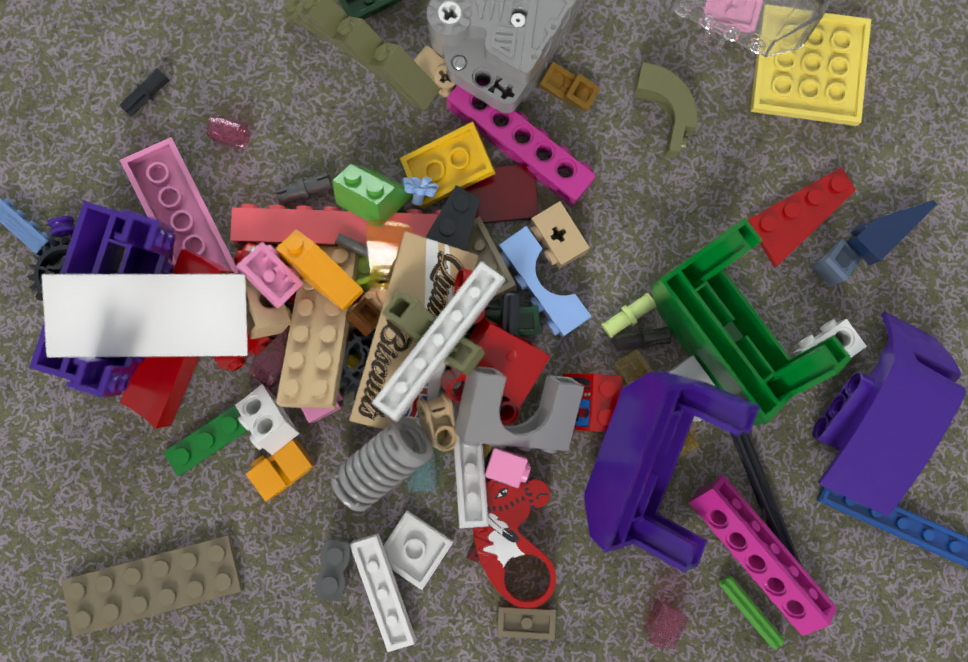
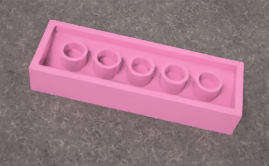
[120,137,240,274]

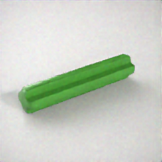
[719,575,785,649]

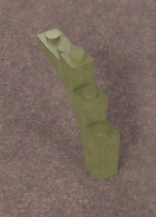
[280,0,440,111]

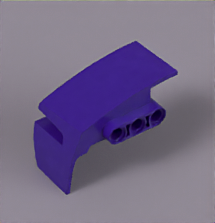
[812,311,966,516]

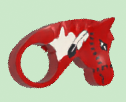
[472,480,556,608]

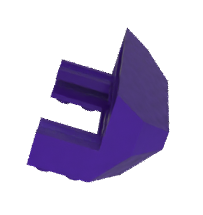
[29,201,176,398]
[584,372,760,573]

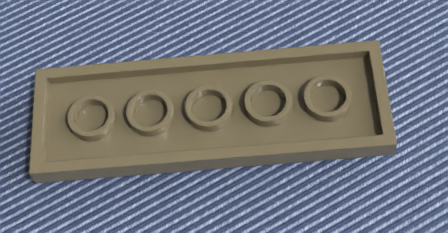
[61,535,243,637]

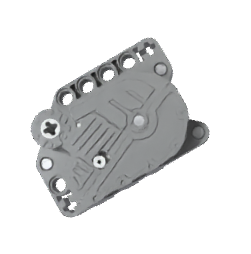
[427,0,586,113]

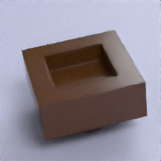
[345,297,381,336]

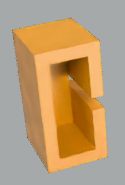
[246,439,316,501]

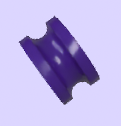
[48,216,75,237]

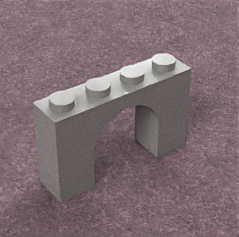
[454,366,584,453]

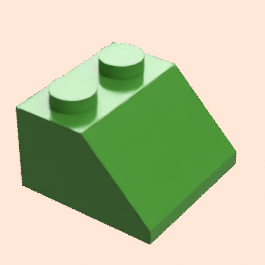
[333,164,413,228]

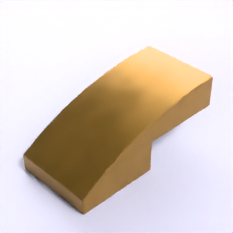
[538,61,601,112]

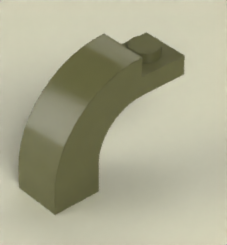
[633,62,697,159]
[381,290,485,376]

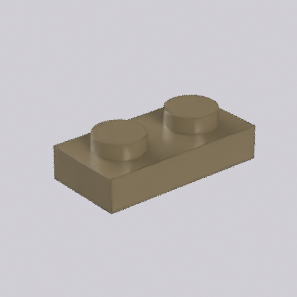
[497,605,556,640]

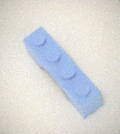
[498,226,592,338]

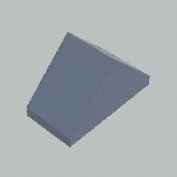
[812,239,861,287]

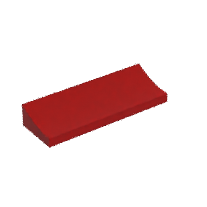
[120,248,234,429]

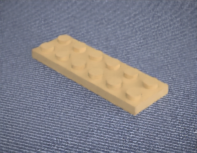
[276,246,360,408]

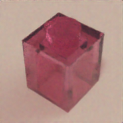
[249,339,287,390]
[643,599,689,650]

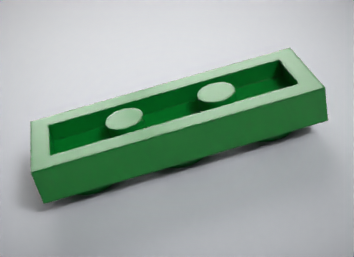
[163,406,248,476]

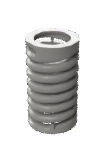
[331,416,433,512]

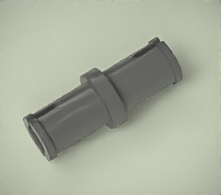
[275,171,333,205]

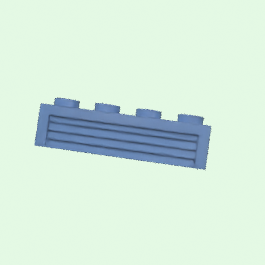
[0,198,52,255]

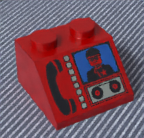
[562,374,622,432]

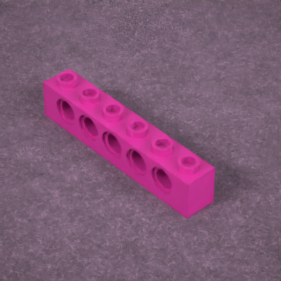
[447,79,596,208]
[689,474,837,636]

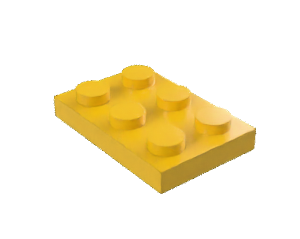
[400,122,496,209]

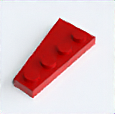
[747,167,856,268]

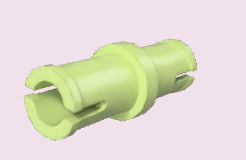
[601,293,656,338]

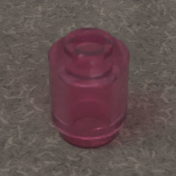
[206,115,251,149]

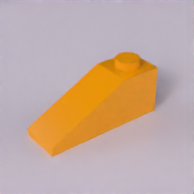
[276,229,364,312]

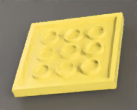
[750,5,871,126]

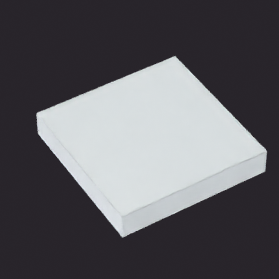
[383,510,454,590]

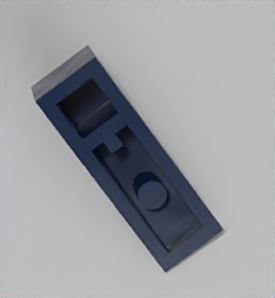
[846,200,937,266]

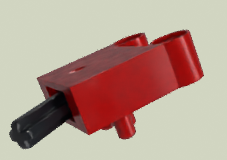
[441,293,551,425]

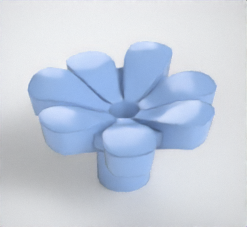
[403,177,439,205]

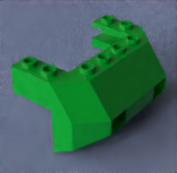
[651,218,852,425]

